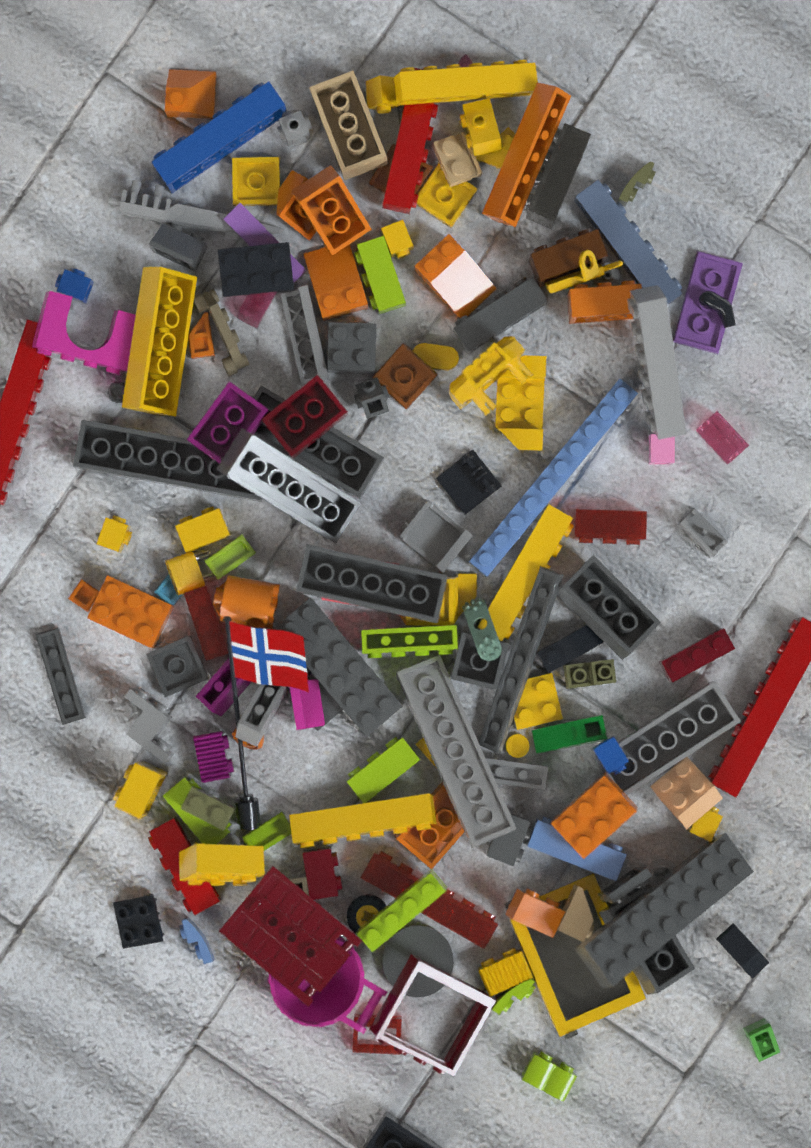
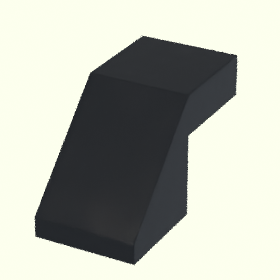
[716,923,769,979]

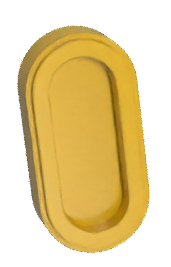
[413,343,459,371]

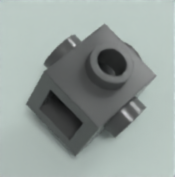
[354,377,390,419]

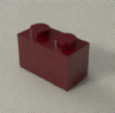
[302,847,342,900]

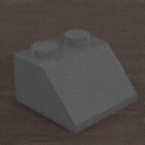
[149,223,208,272]

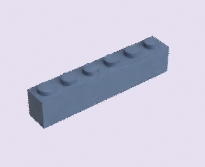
[574,180,682,306]

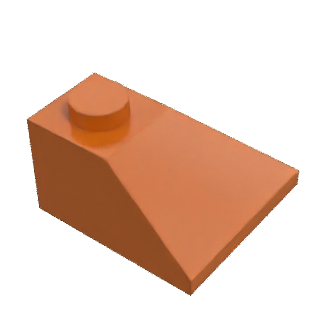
[165,69,216,119]
[276,170,316,241]

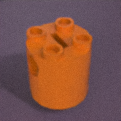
[213,575,280,629]

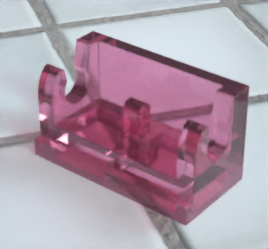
[695,411,749,465]

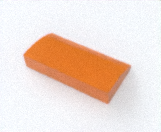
[394,781,464,869]

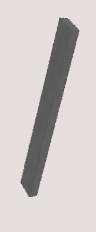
[479,566,564,753]

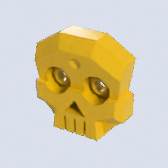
[449,336,533,416]

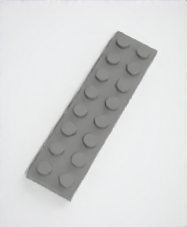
[396,655,517,848]

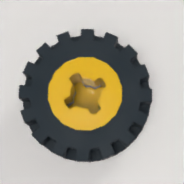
[347,894,387,936]

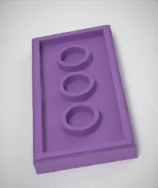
[673,251,743,355]

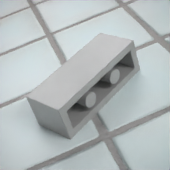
[235,684,288,747]

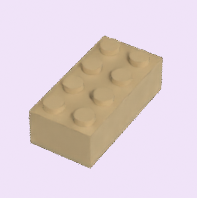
[309,71,388,181]

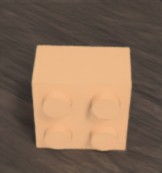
[650,757,723,829]

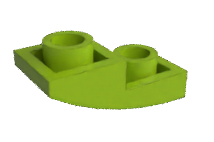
[492,978,536,1015]

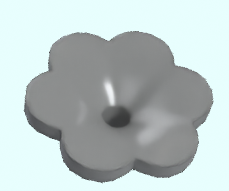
[593,262,621,286]

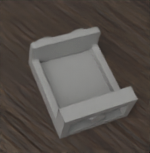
[398,500,473,573]

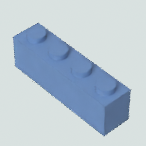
[526,816,627,881]

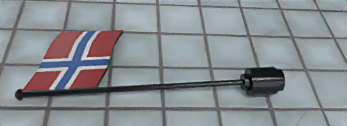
[223,616,309,830]

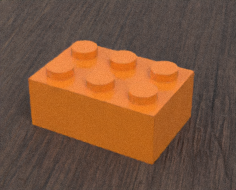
[291,165,372,255]
[567,280,642,324]
[87,575,174,649]
[551,772,638,859]

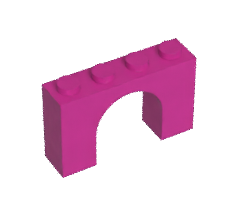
[32,290,136,375]

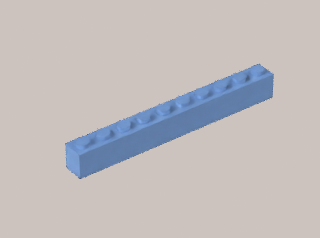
[469,379,638,577]

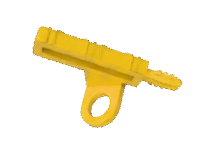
[545,250,623,293]

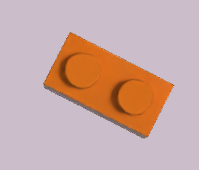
[505,888,565,938]

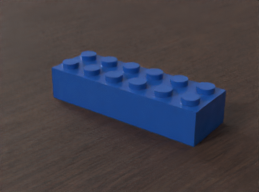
[152,81,287,194]

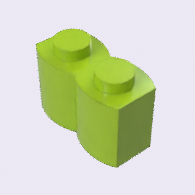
[521,1051,577,1102]

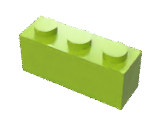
[354,236,406,315]
[347,737,420,803]
[163,776,232,844]

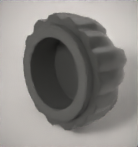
[107,381,125,404]

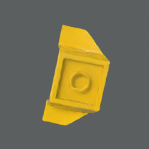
[495,355,547,451]
[399,573,477,625]

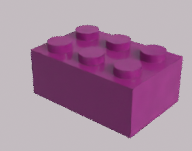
[187,381,270,464]

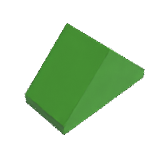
[743,1018,780,1062]

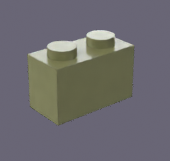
[181,786,236,831]

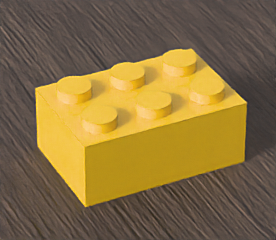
[113,760,168,819]
[179,844,265,886]

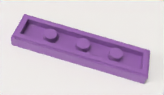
[223,203,306,283]

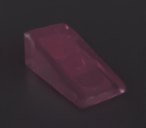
[237,292,277,329]

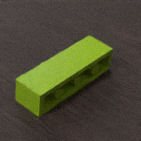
[357,868,447,952]

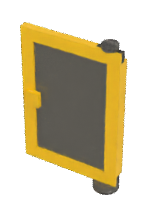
[504,873,646,1039]

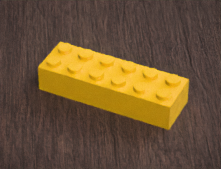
[122,267,197,417]

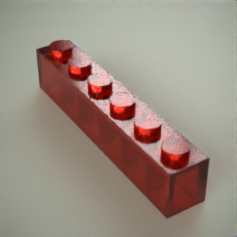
[360,850,499,949]

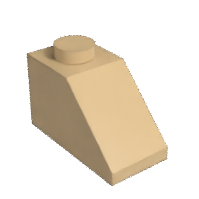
[557,885,594,942]

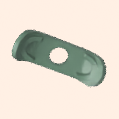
[462,598,502,661]

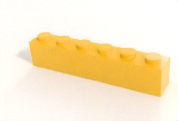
[394,60,538,105]
[477,504,574,642]
[289,793,437,848]

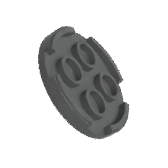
[382,925,454,997]

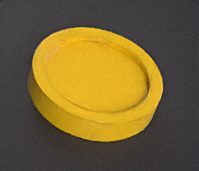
[506,734,529,758]

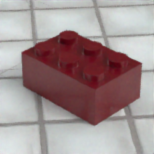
[261,374,349,459]

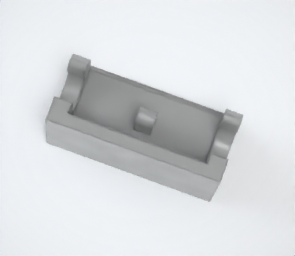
[678,508,728,558]

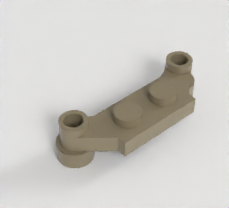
[193,289,250,377]

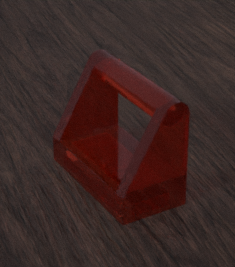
[352,1014,402,1055]

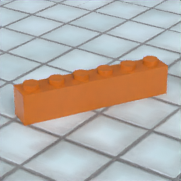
[482,82,571,227]

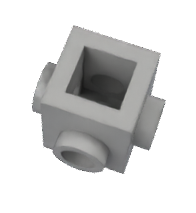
[277,110,312,146]

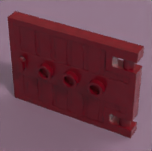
[219,866,363,1007]

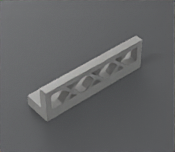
[281,285,329,386]

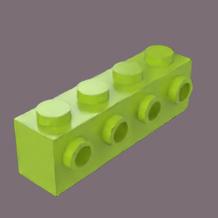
[361,625,458,658]

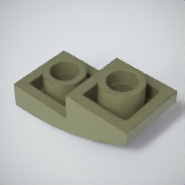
[618,161,656,206]
[563,659,617,689]

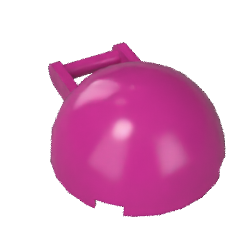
[268,936,388,1034]

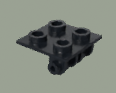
[436,450,502,515]
[113,894,165,949]

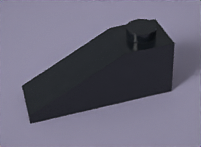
[536,625,604,673]

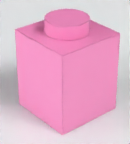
[649,434,675,465]

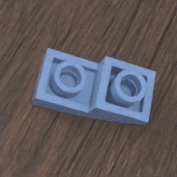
[180,917,214,964]

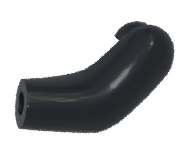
[699,291,736,328]

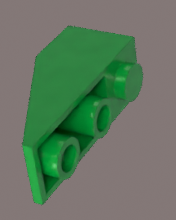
[532,715,607,754]

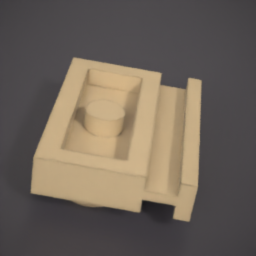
[432,132,482,187]

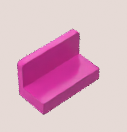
[290,679,325,730]

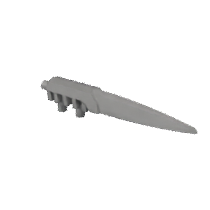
[109,180,284,234]

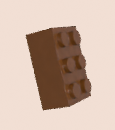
[529,228,608,287]

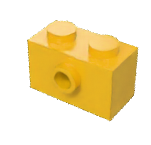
[459,98,502,156]

